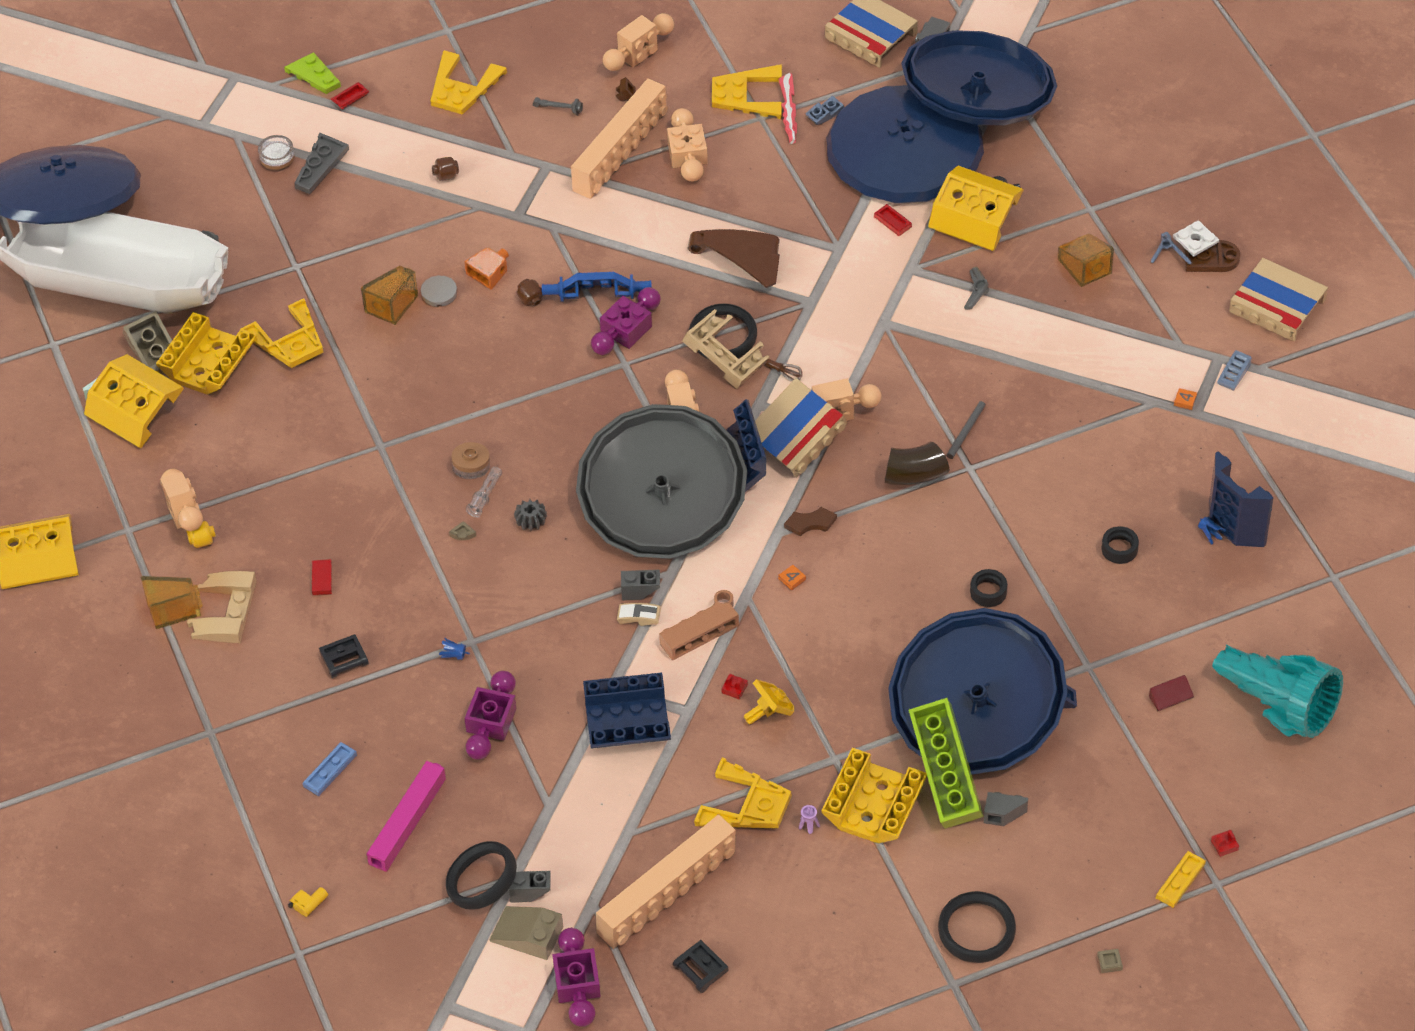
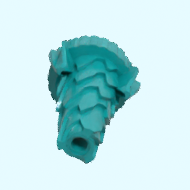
[1212,644,1344,738]

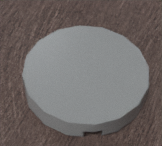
[421,275,457,307]

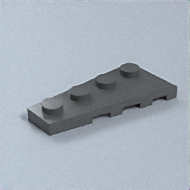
[294,132,349,194]

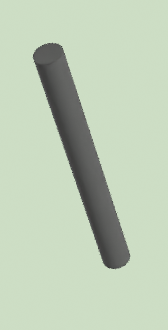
[947,401,986,459]

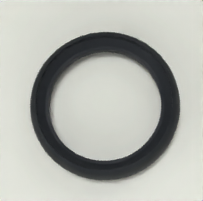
[689,303,757,359]
[445,841,517,910]
[938,891,1016,963]

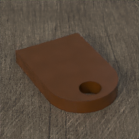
[1184,240,1240,272]

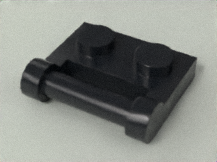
[319,634,369,678]
[672,940,729,993]

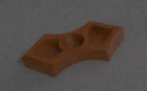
[784,507,837,536]

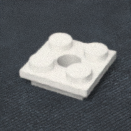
[1173,220,1219,257]

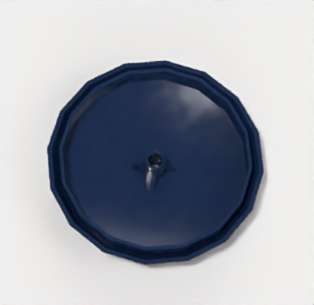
[901,30,1057,126]
[826,85,984,203]
[0,145,141,225]
[888,608,1068,774]

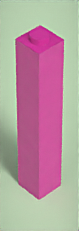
[367,761,446,872]

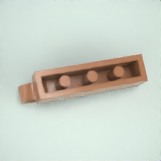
[659,590,739,661]

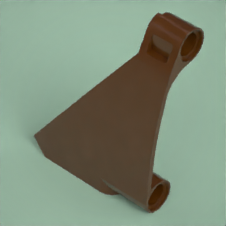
[688,229,780,288]

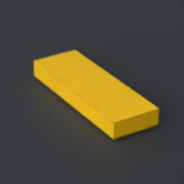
[1156,851,1206,908]

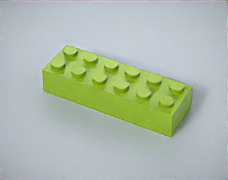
[909,698,984,829]

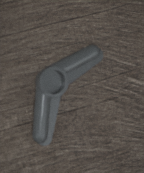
[964,267,989,310]

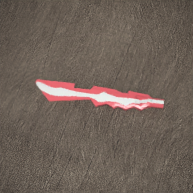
[778,73,797,144]

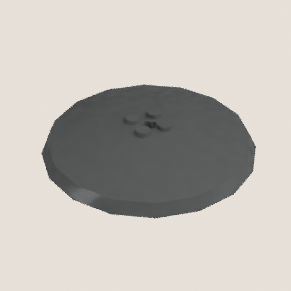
[576,404,747,559]

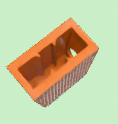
[464,248,509,290]

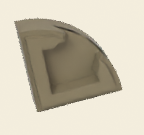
[449,521,476,540]

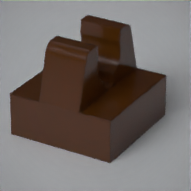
[616,77,636,101]

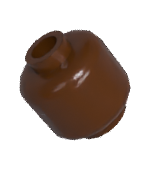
[432,157,459,181]
[517,279,543,306]

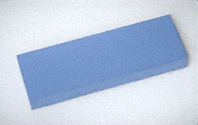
[303,742,357,796]

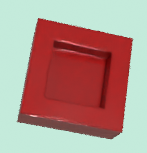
[721,674,748,700]
[1211,830,1239,857]

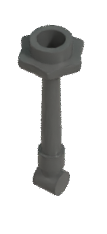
[533,97,583,116]

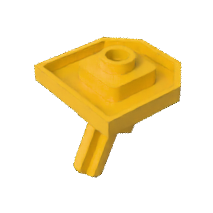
[744,679,794,725]

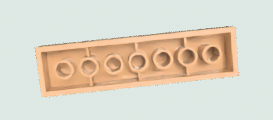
[571,79,667,199]
[596,814,736,949]

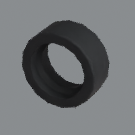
[1101,526,1139,564]
[970,569,1008,607]

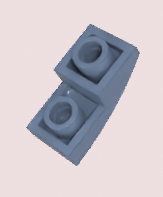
[805,95,844,125]

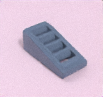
[1217,350,1252,391]

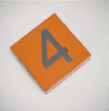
[1174,388,1197,410]
[778,565,806,590]

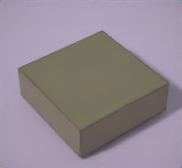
[1097,949,1123,973]

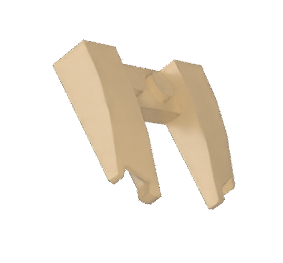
[682,309,769,389]
[187,571,256,643]

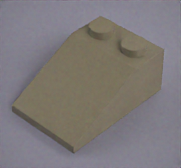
[123,311,172,371]
[489,906,563,960]

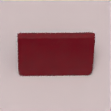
[1149,675,1194,711]

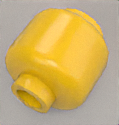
[186,521,216,548]

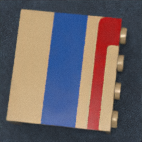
[825,0,918,68]
[1229,258,1328,342]
[755,378,847,478]

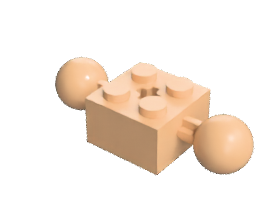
[603,13,674,71]
[667,108,708,182]
[665,370,699,412]
[811,378,881,421]
[160,469,203,531]

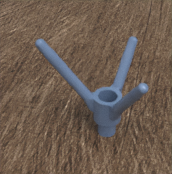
[1151,232,1191,264]

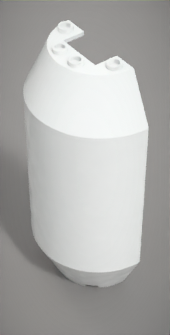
[0,212,228,314]

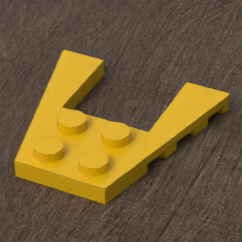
[430,50,507,115]
[712,64,782,119]
[241,298,324,368]
[694,757,792,828]

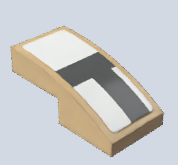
[617,603,661,626]

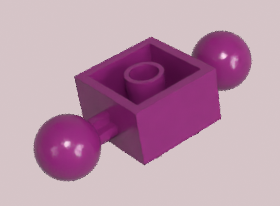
[591,287,661,355]
[464,671,517,760]
[552,927,601,1027]

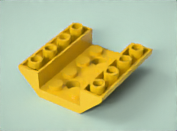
[928,166,1024,252]
[156,312,257,395]
[84,354,184,449]
[0,514,79,589]
[821,748,927,844]

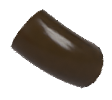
[885,441,950,485]

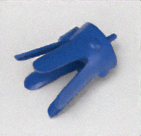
[1198,517,1226,544]
[439,638,470,660]

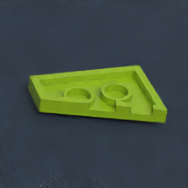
[284,52,341,94]

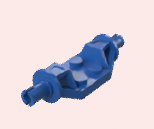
[542,272,652,302]

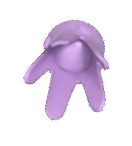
[799,805,820,834]

